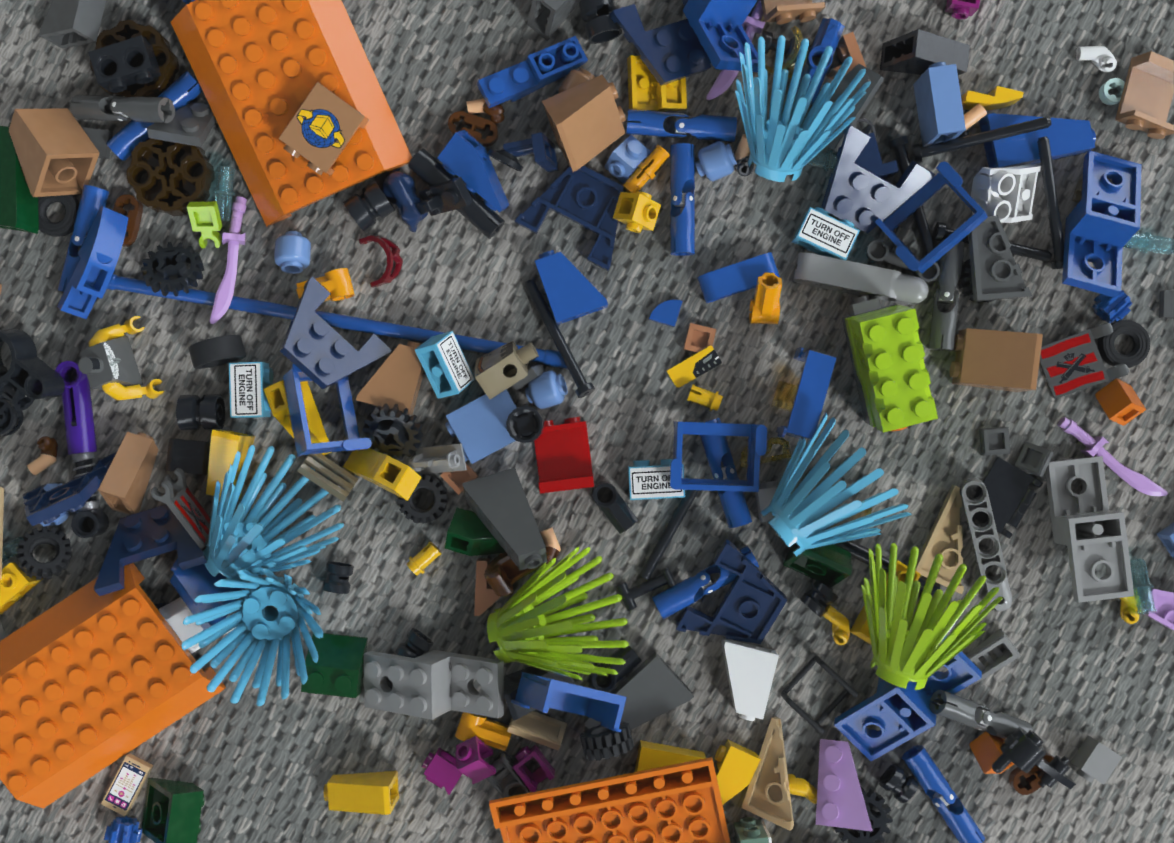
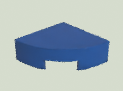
[648,300,683,327]

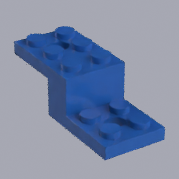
[683,0,758,72]
[1062,150,1142,298]
[834,636,982,761]

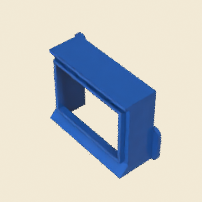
[875,161,988,274]
[776,347,836,440]
[283,364,372,457]
[670,421,767,492]
[511,672,627,732]

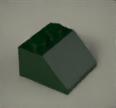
[301,633,368,698]
[141,778,205,843]

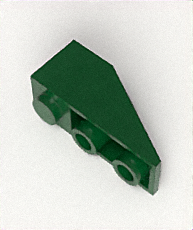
[444,507,505,556]

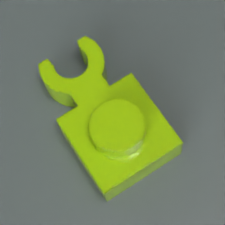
[187,201,222,249]

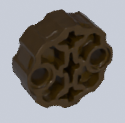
[90,20,179,97]
[126,139,215,216]

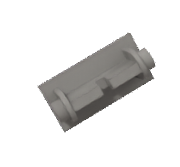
[408,443,467,474]

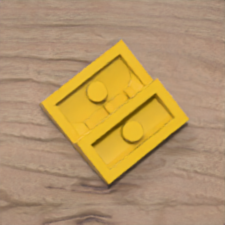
[627,55,687,112]

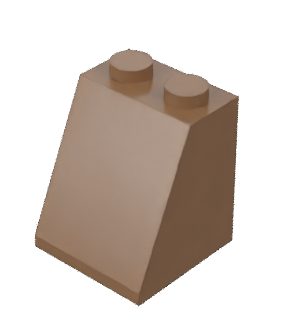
[542,75,626,172]
[9,108,100,197]
[950,328,1043,392]

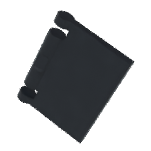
[965,457,1043,539]

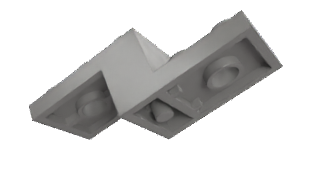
[1045,456,1134,603]
[364,650,504,720]

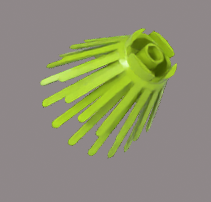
[861,543,1003,690]
[487,547,629,680]

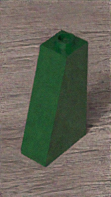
[0,123,39,234]

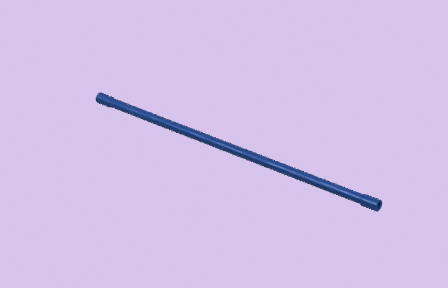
[107,274,568,369]

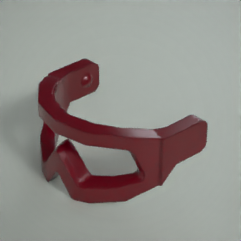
[359,235,403,288]

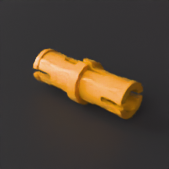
[622,145,670,193]

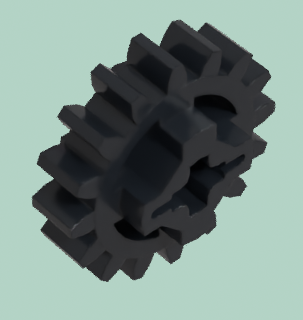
[141,242,205,297]
[362,404,424,460]
[833,787,893,843]

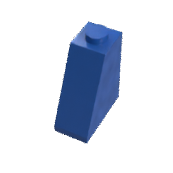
[535,250,608,325]
[170,559,245,630]

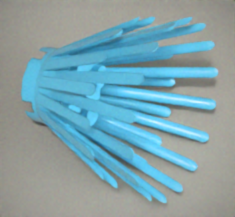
[735,35,871,182]
[760,413,912,557]
[203,445,344,582]
[182,568,323,706]

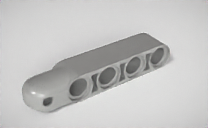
[793,253,928,305]
[961,478,1012,611]

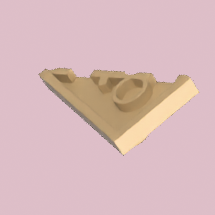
[915,485,964,594]
[741,717,794,831]

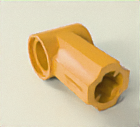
[296,268,355,301]
[749,273,782,324]
[455,712,511,751]

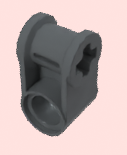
[486,751,530,798]

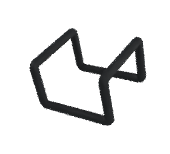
[781,656,858,734]

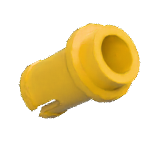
[687,384,723,412]
[406,541,442,576]

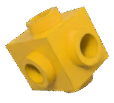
[613,191,661,233]

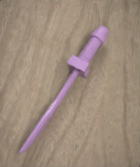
[706,0,765,100]
[210,196,247,324]
[1058,417,1168,496]

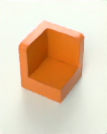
[1095,378,1146,426]
[969,731,1014,774]

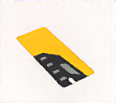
[667,345,722,388]

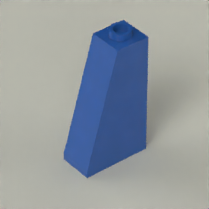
[979,113,1096,168]

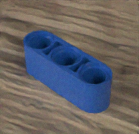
[697,252,780,303]

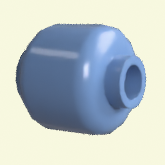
[695,141,737,182]
[274,231,311,274]
[525,370,568,409]

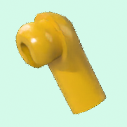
[1120,594,1141,624]
[823,604,850,646]
[788,774,817,804]

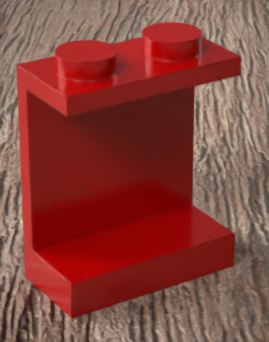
[534,417,594,494]

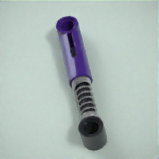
[55,361,109,538]

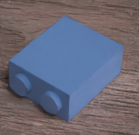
[913,62,966,147]
[445,389,517,464]

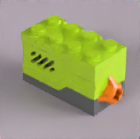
[842,304,938,433]

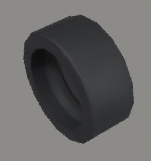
[189,335,246,369]

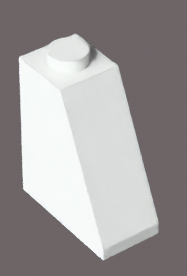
[721,637,779,721]

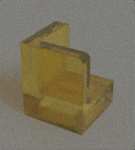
[771,381,798,412]

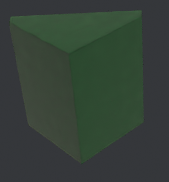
[783,543,852,587]

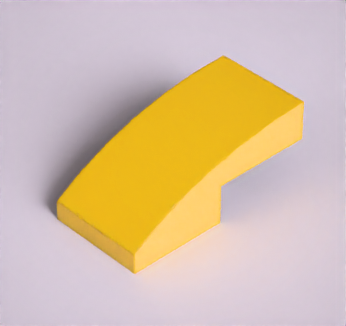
[961,86,1024,111]

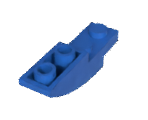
[477,36,588,108]
[57,205,129,319]

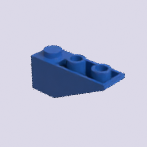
[437,130,510,212]

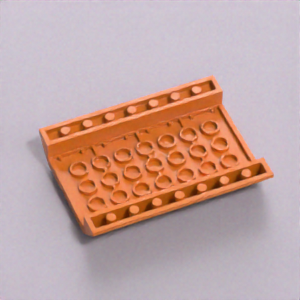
[171,0,412,227]
[0,563,226,808]
[489,757,731,843]

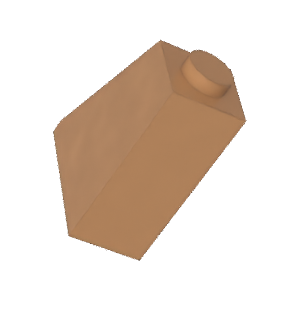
[356,341,424,415]
[98,432,159,515]

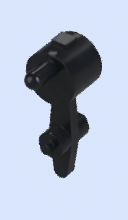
[992,727,1076,789]

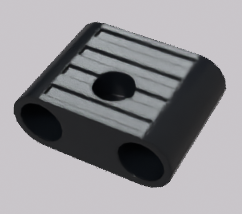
[165,438,210,475]

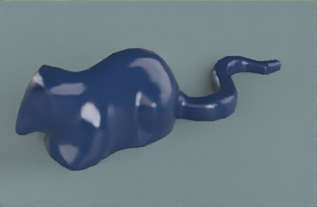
[382,167,428,232]

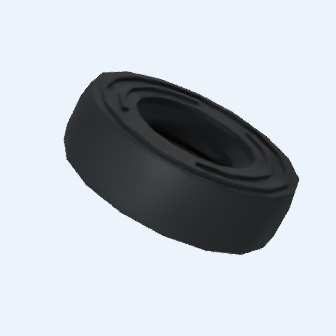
[38,195,79,237]
[1098,320,1150,368]

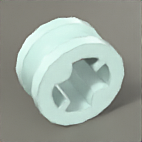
[1099,78,1125,105]

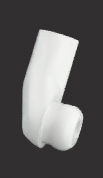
[1076,46,1117,72]

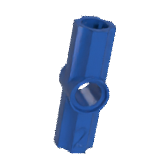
[795,18,845,105]

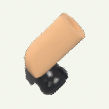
[957,104,987,138]
[734,134,754,177]

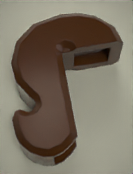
[484,550,550,597]

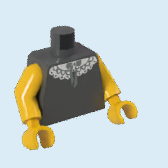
[78,316,164,401]

